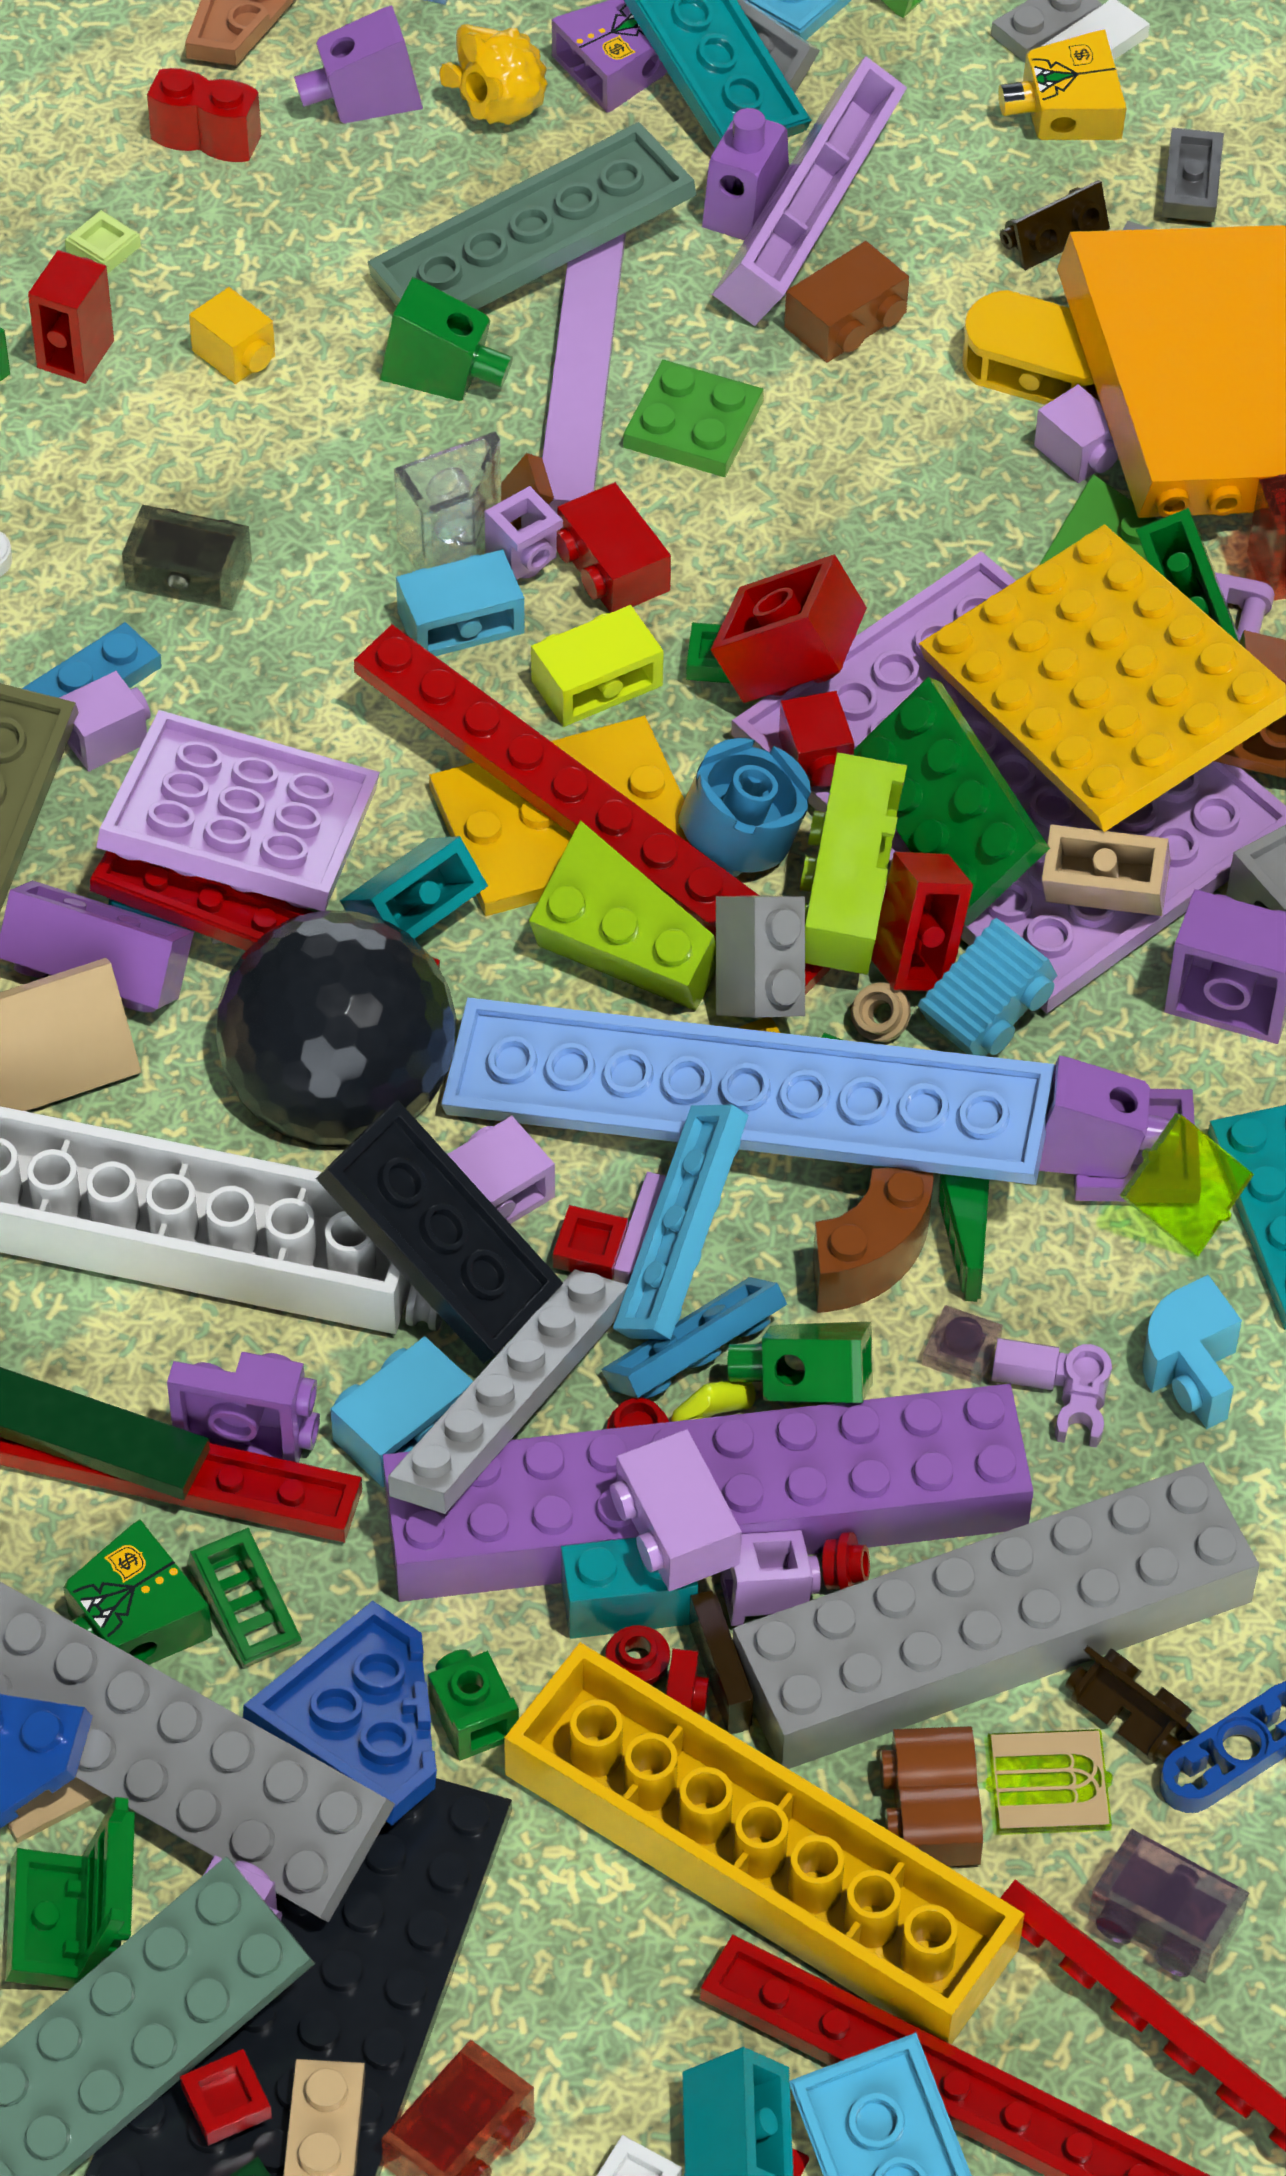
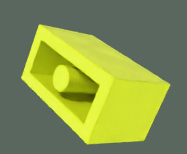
[531,605,663,727]

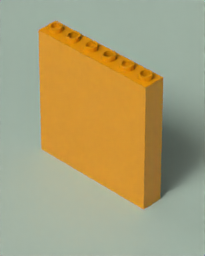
[1057,225,1286,518]

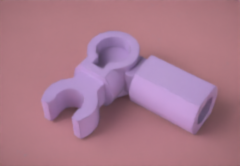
[991,1338,1112,1448]

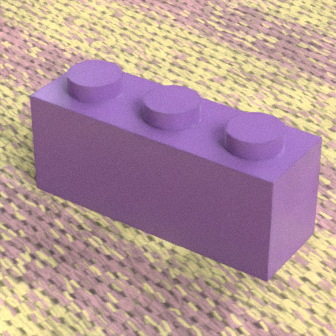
[0,880,194,1012]

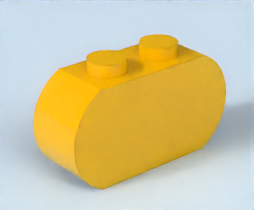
[962,290,1100,405]

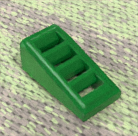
[938,1174,990,1302]
[187,1527,302,1669]

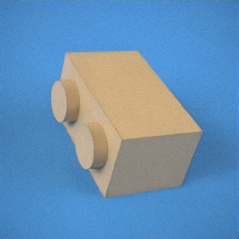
[1042,824,1171,916]

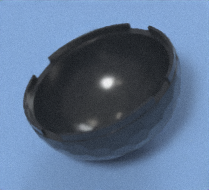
[216,910,456,1147]

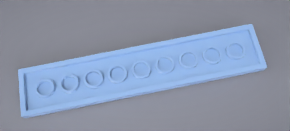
[441,997,1055,1185]

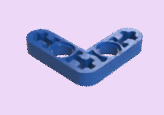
[1159,1681,1286,1813]

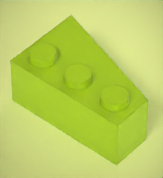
[799,752,907,975]
[529,820,716,1011]

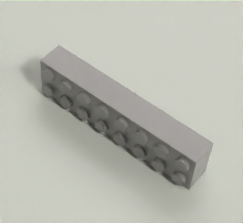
[733,1462,1260,1769]

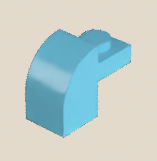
[1142,1275,1242,1429]

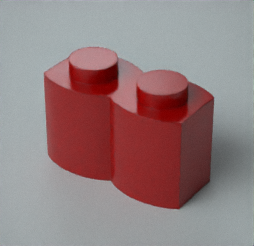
[147,68,261,162]

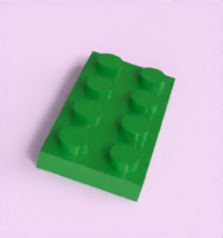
[854,677,1050,926]

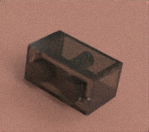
[122,504,252,611]

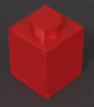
[779,691,854,787]

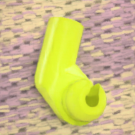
[671,1380,756,1422]

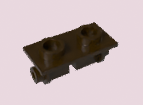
[999,180,1110,270]
[1065,1645,1200,1762]

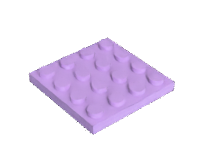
[96,710,380,911]

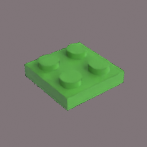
[623,359,764,477]

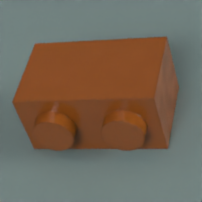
[784,241,909,363]

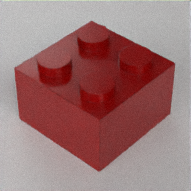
[711,554,867,703]

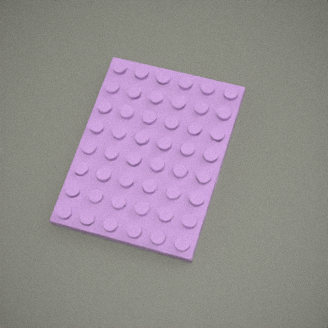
[731,551,1286,1014]

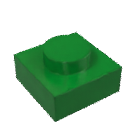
[686,622,731,684]

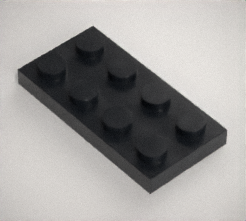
[315,1100,563,1364]

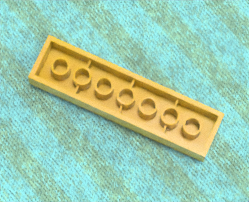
[504,1642,1025,2045]

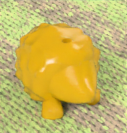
[439,24,547,125]

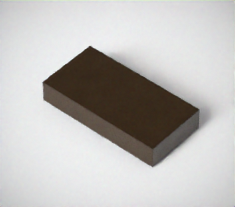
[689,1590,754,1734]

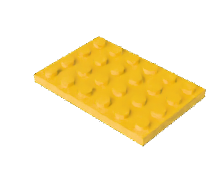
[919,524,1286,832]

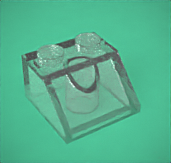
[394,431,501,570]

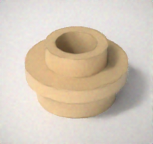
[851,983,911,1043]

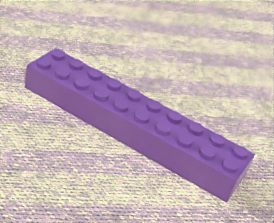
[383,1383,1034,1602]

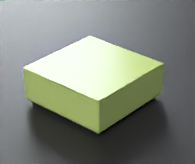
[65,210,141,274]

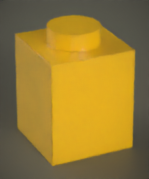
[189,287,275,384]

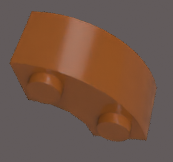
[813,1168,934,1313]

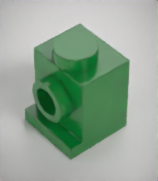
[428,1649,519,1761]

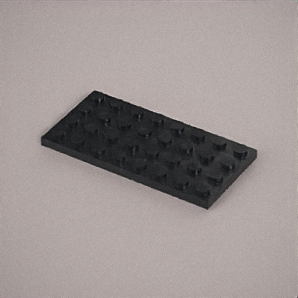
[86,1778,512,2176]

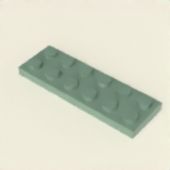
[367,122,696,309]
[0,1856,315,2176]

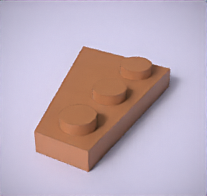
[185,0,295,66]

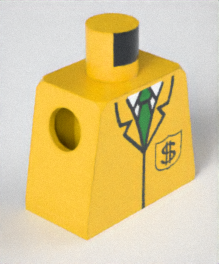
[998,30,1127,140]

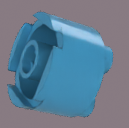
[678,738,811,877]

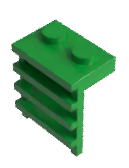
[5,1797,135,1989]

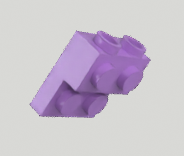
[167,1352,320,1463]

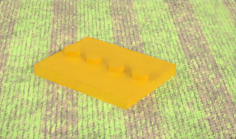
[429,715,690,917]

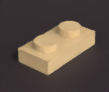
[284,2059,365,2176]

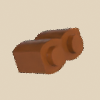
[880,1726,983,1866]

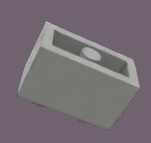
[716,895,805,1018]

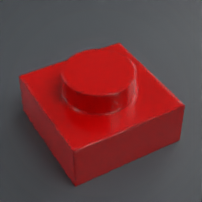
[553,1205,628,1280]
[666,1649,709,1717]
[180,2049,272,2146]

